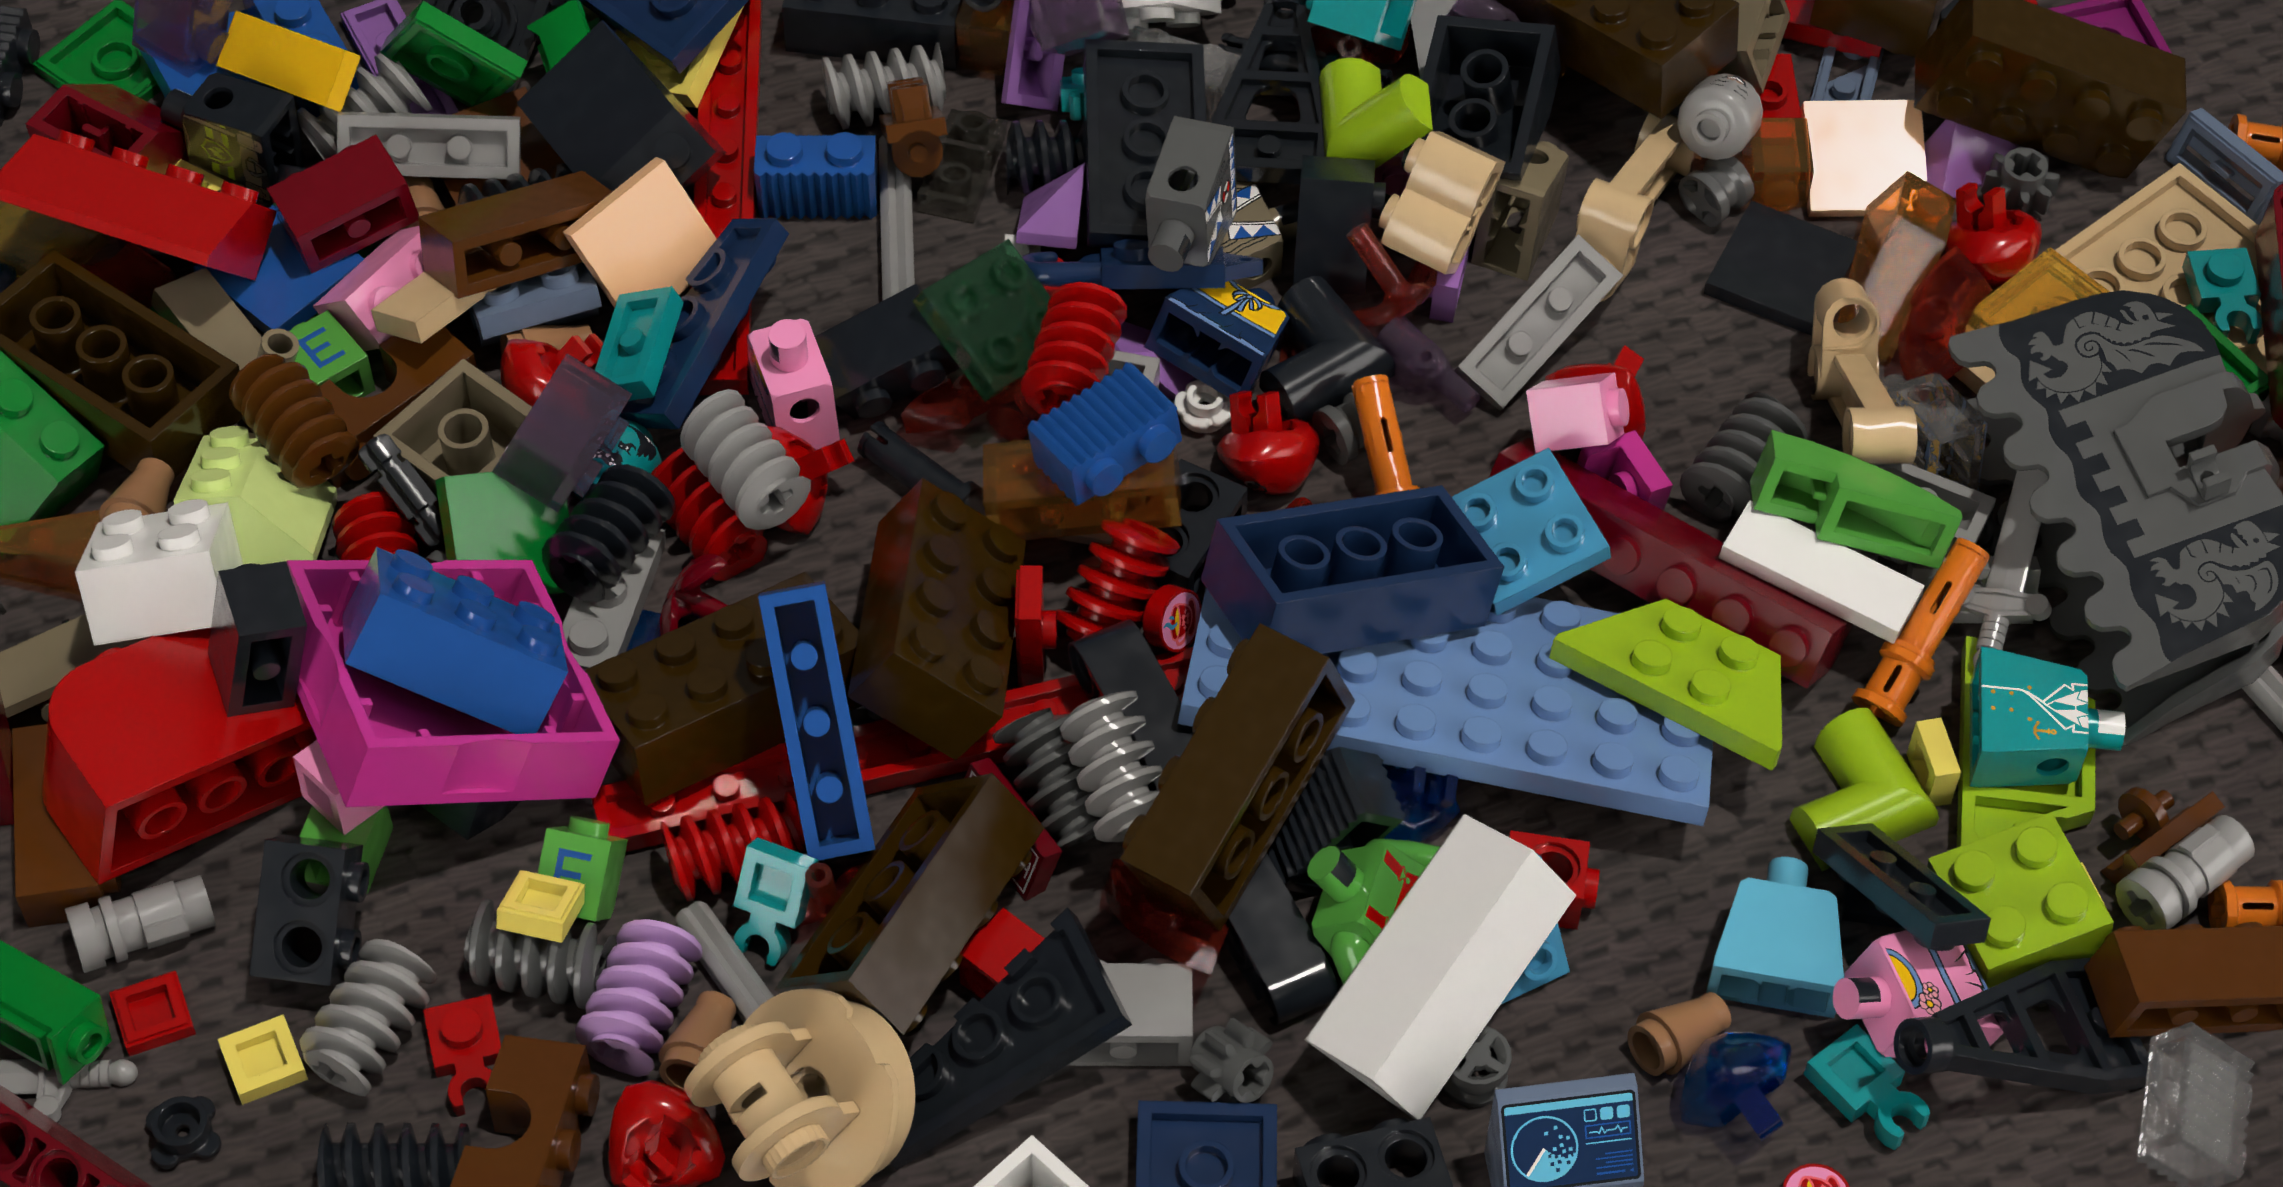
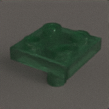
[912,239,1050,402]

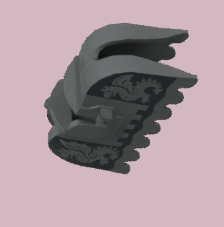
[1946,290,2283,748]

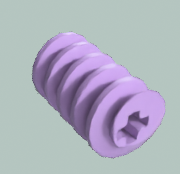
[575,919,703,1077]

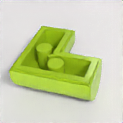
[1319,57,1433,169]
[1789,708,1939,871]

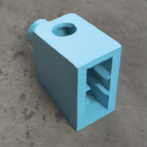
[1706,857,1844,1018]

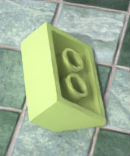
[174,426,337,565]

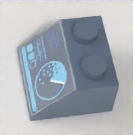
[1484,1073,1644,1187]

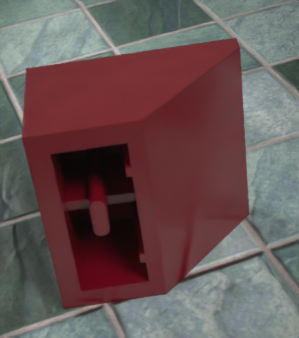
[25,84,189,175]

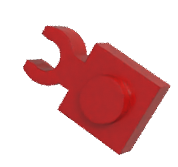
[423,994,501,1116]

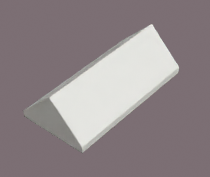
[1304,814,1576,1120]

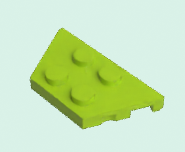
[1549,599,1782,771]
[1957,636,2095,847]

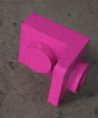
[1577,430,1673,511]

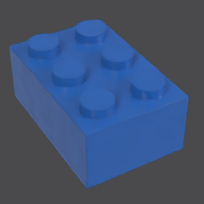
[342,547,568,734]

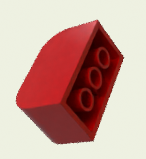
[42,628,317,884]

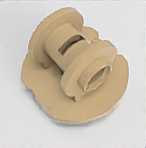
[684,988,915,1187]

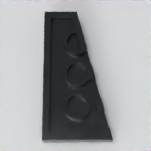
[890,907,1132,1170]

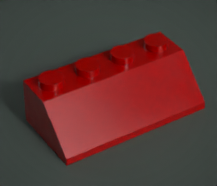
[0,129,277,280]

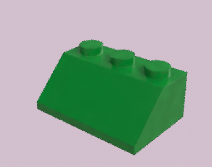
[0,350,105,555]

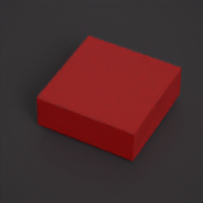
[109,970,196,1057]

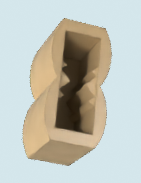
[1378,131,1505,275]

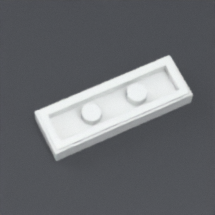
[1719,500,1925,644]

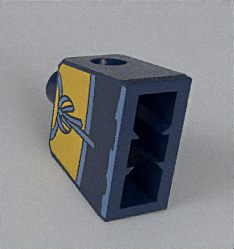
[1144,280,1290,398]

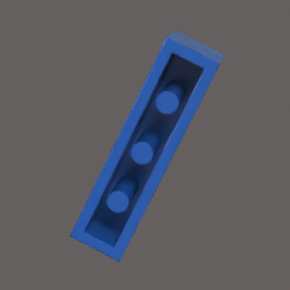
[758,581,875,860]

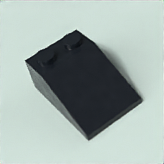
[1401,15,1561,181]
[517,20,727,192]

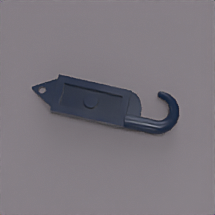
[1015,239,1263,289]

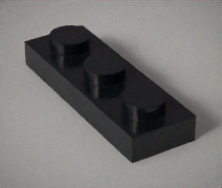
[1812,823,1991,951]

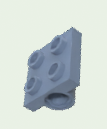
[468,262,602,348]

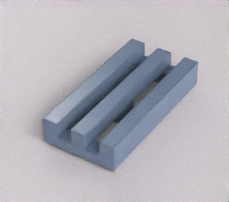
[2164,108,2283,224]

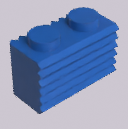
[754,132,879,220]
[1027,362,1182,506]

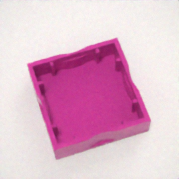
[286,560,620,807]

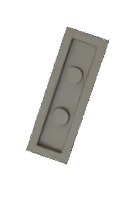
[151,267,299,433]

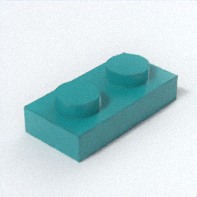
[589,286,684,405]

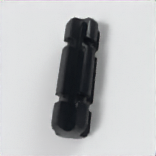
[358,433,444,549]

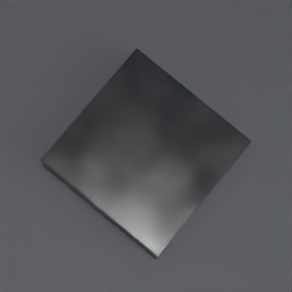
[1704,200,1862,336]

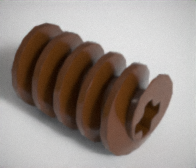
[229,354,360,489]

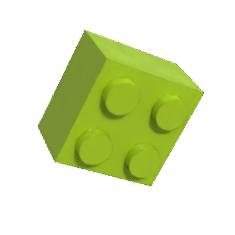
[1927,812,2114,989]

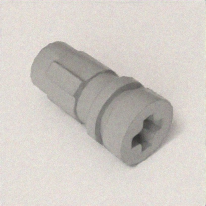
[2115,815,2255,930]
[65,875,216,973]

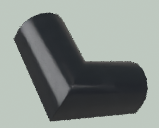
[1259,276,1396,422]

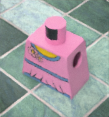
[747,319,840,450]
[1832,930,2004,1058]

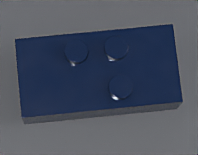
[1201,485,1504,654]

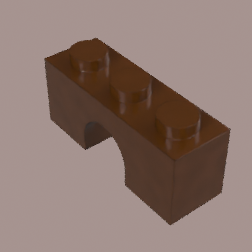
[319,327,477,489]
[450,1034,600,1187]

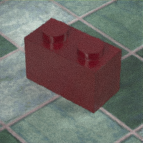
[267,135,419,274]

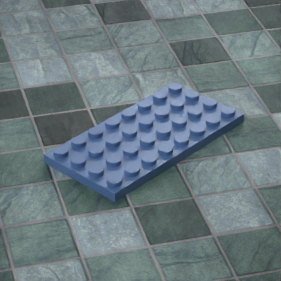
[1178,588,1713,826]

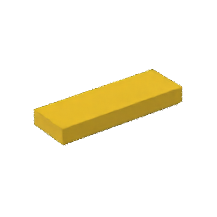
[216,10,361,112]

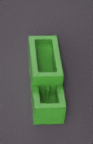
[1750,430,1963,569]

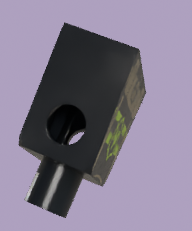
[160,73,305,205]

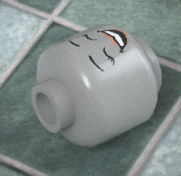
[1677,73,1763,160]

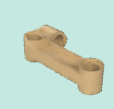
[1575,113,1702,302]
[1807,278,1917,464]

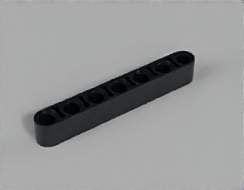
[1068,619,1339,1026]

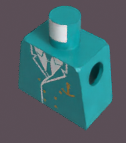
[1970,647,2126,788]

